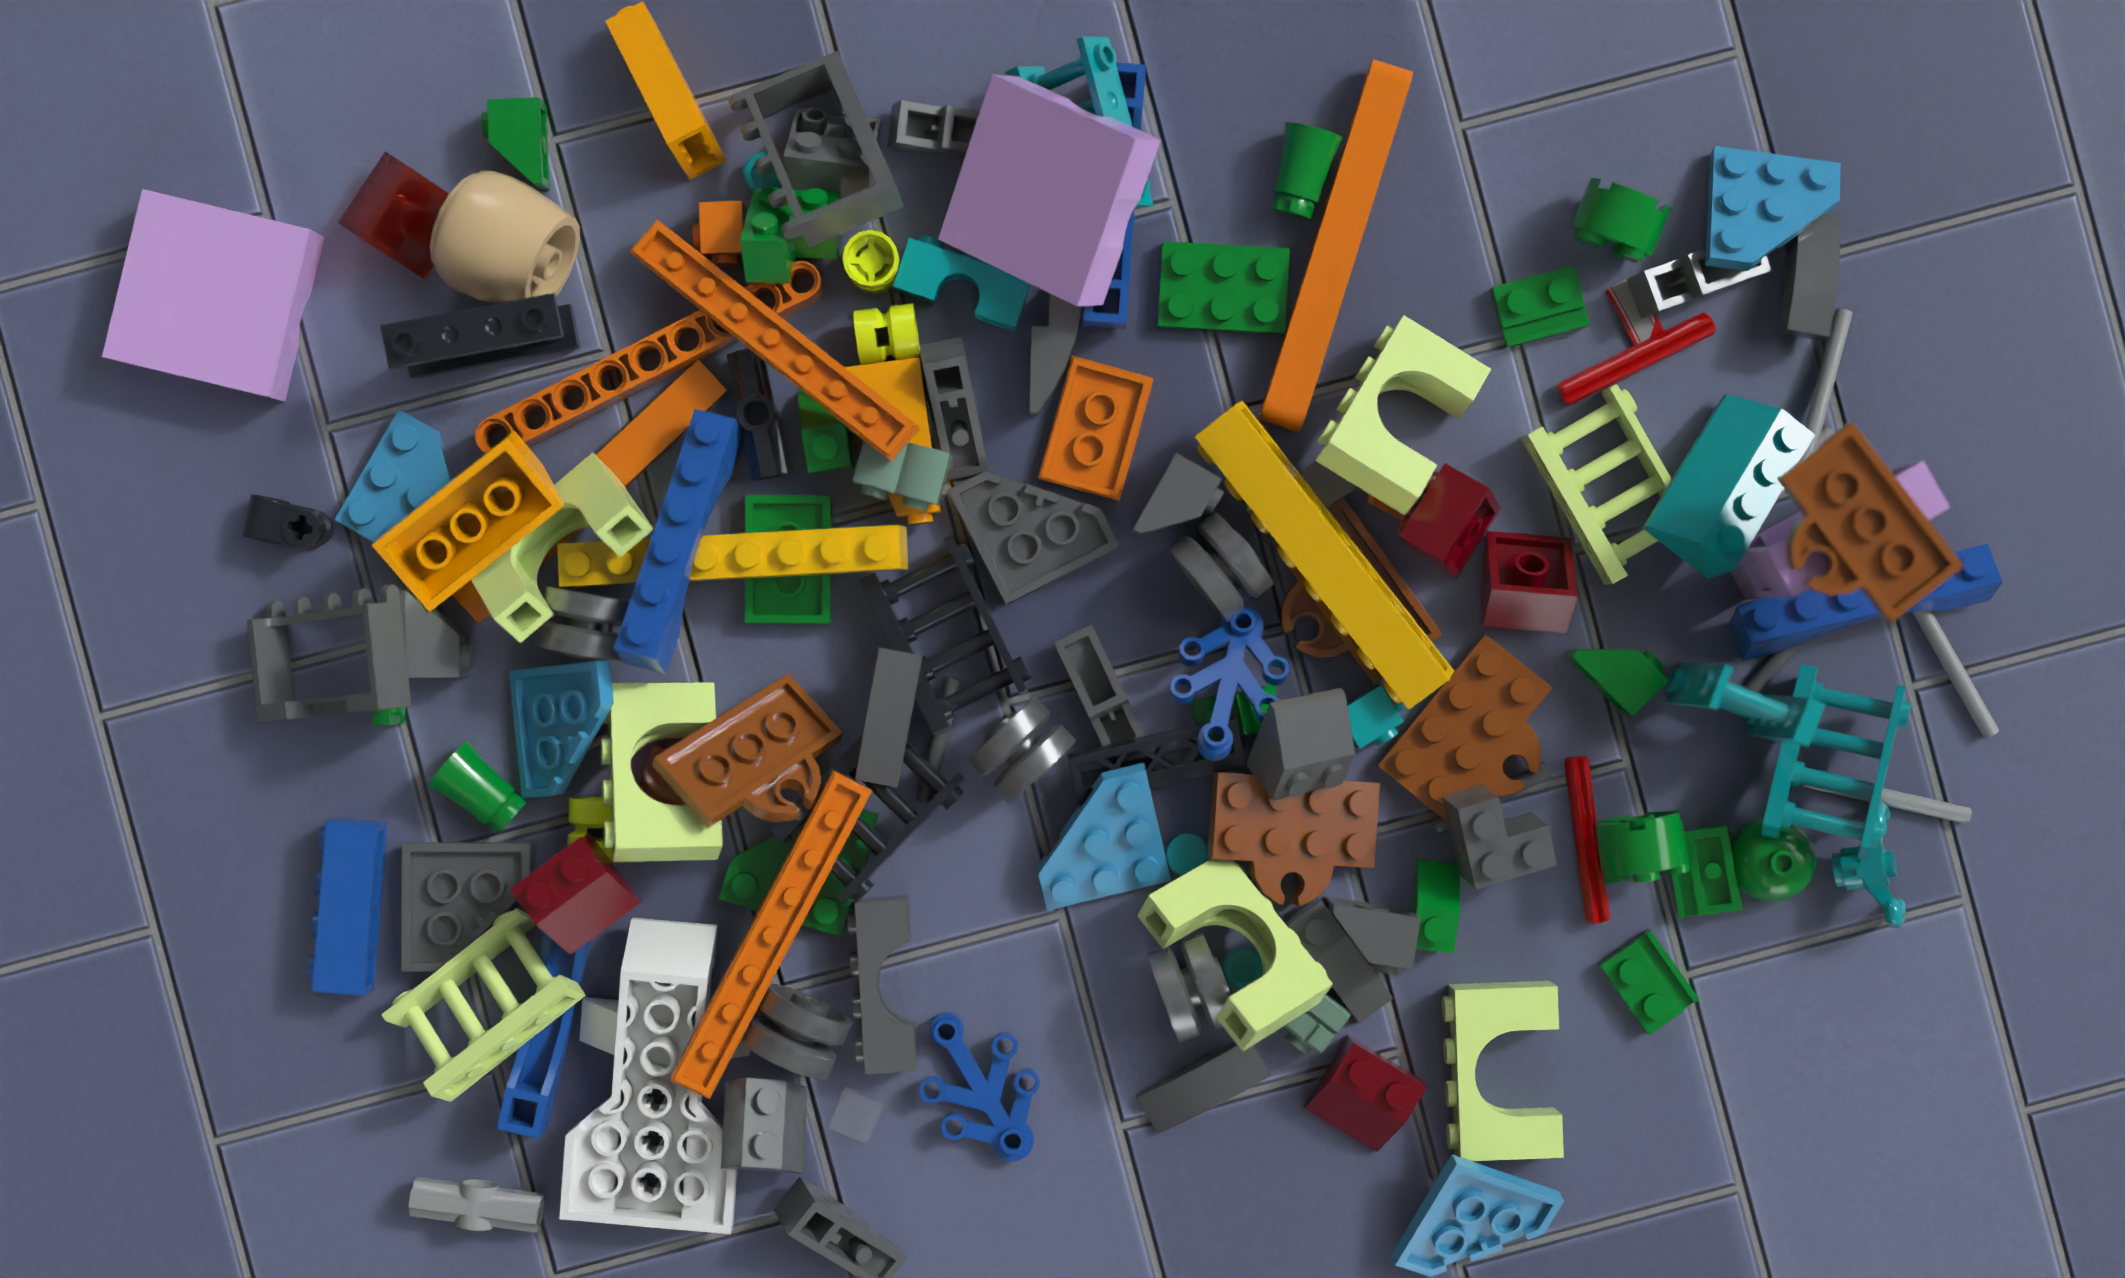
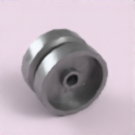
[1168,511,1274,622]
[535,586,630,662]
[967,696,1076,804]
[1146,932,1230,1043]
[742,984,853,1080]

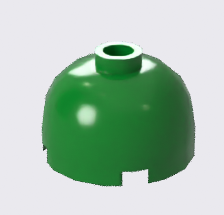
[1730,817,1816,902]

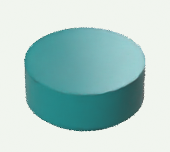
[743,152,783,193]
[1166,833,1209,876]
[1221,946,1263,990]

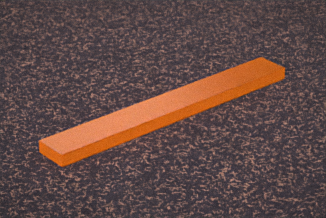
[629,219,919,462]
[452,359,729,623]
[670,770,872,1099]

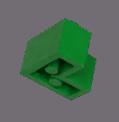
[740,187,844,283]

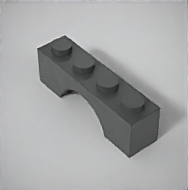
[848,895,918,1074]

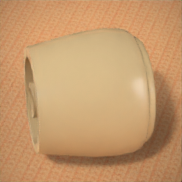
[430,171,580,304]

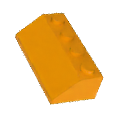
[372,430,565,612]

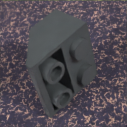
[783,108,881,199]

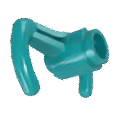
[1832,801,1906,928]

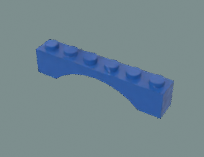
[1083,62,1146,330]
[614,409,744,674]
[1729,544,2003,661]
[497,931,592,1139]

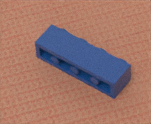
[307,817,388,996]

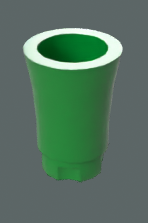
[1271,122,1343,220]
[427,740,527,834]

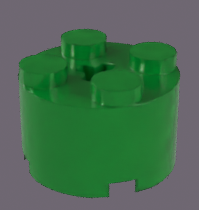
[1570,178,1671,263]
[1595,810,1691,884]

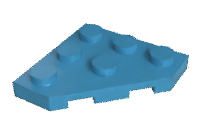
[1705,146,1841,271]
[335,409,452,542]
[509,660,614,798]
[1037,763,1171,911]
[1391,1155,1564,1277]

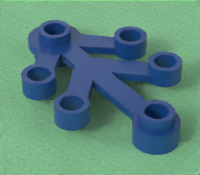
[1169,606,1289,761]
[919,1012,1040,1161]

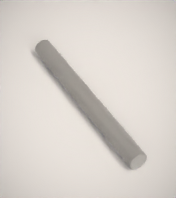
[1800,308,1853,460]
[1912,610,2000,739]
[1800,784,1972,824]

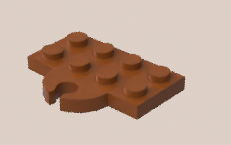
[1776,422,1964,622]
[1273,497,1443,685]
[1378,634,1553,820]
[653,673,843,828]
[1207,772,1380,906]

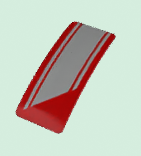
[1605,276,1664,346]

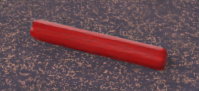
[1557,313,1716,405]
[1564,756,1610,924]

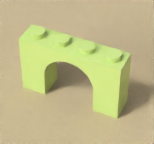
[1315,315,1491,515]
[471,452,653,643]
[601,683,723,862]
[1137,859,1333,1051]
[1442,981,1564,1161]

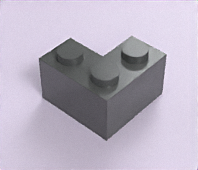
[1442,784,1557,890]

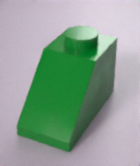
[481,97,550,191]
[798,391,855,476]
[1564,649,1669,716]
[1409,858,1460,954]

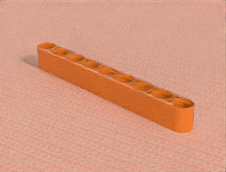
[1258,59,1413,433]
[475,261,824,453]

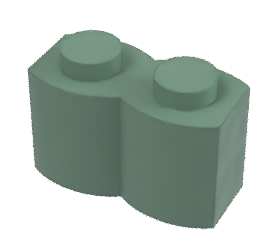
[853,441,952,511]

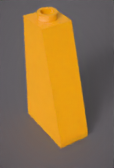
[605,1,727,181]
[845,357,941,525]

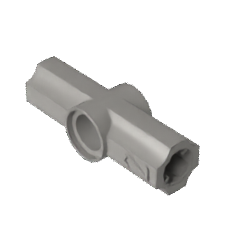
[408,1177,545,1233]

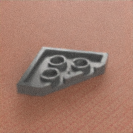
[948,471,1120,604]
[401,842,533,972]

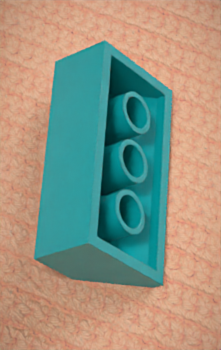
[1643,394,1815,579]

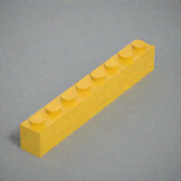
[1195,401,1454,710]
[557,525,908,588]

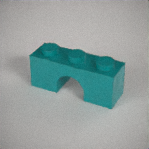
[893,235,1032,332]

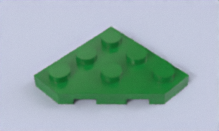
[719,809,879,937]

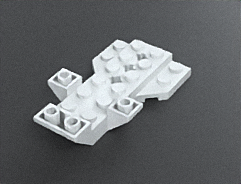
[559,917,753,1234]

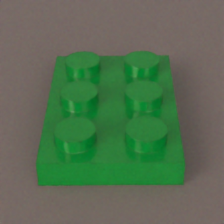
[1157,241,1290,335]
[745,495,832,624]

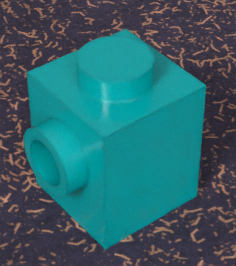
[1347,685,1404,749]

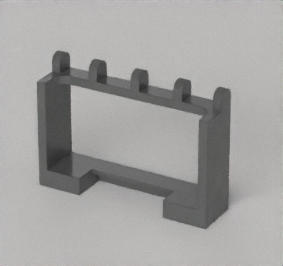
[728,51,904,248]
[247,584,411,722]

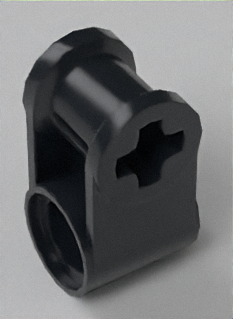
[242,494,333,547]

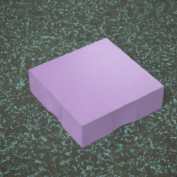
[938,74,1161,306]
[102,189,325,402]
[1730,461,1950,600]

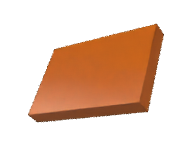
[1038,355,1154,502]

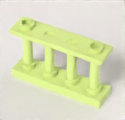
[1520,384,1672,585]
[381,908,586,1102]

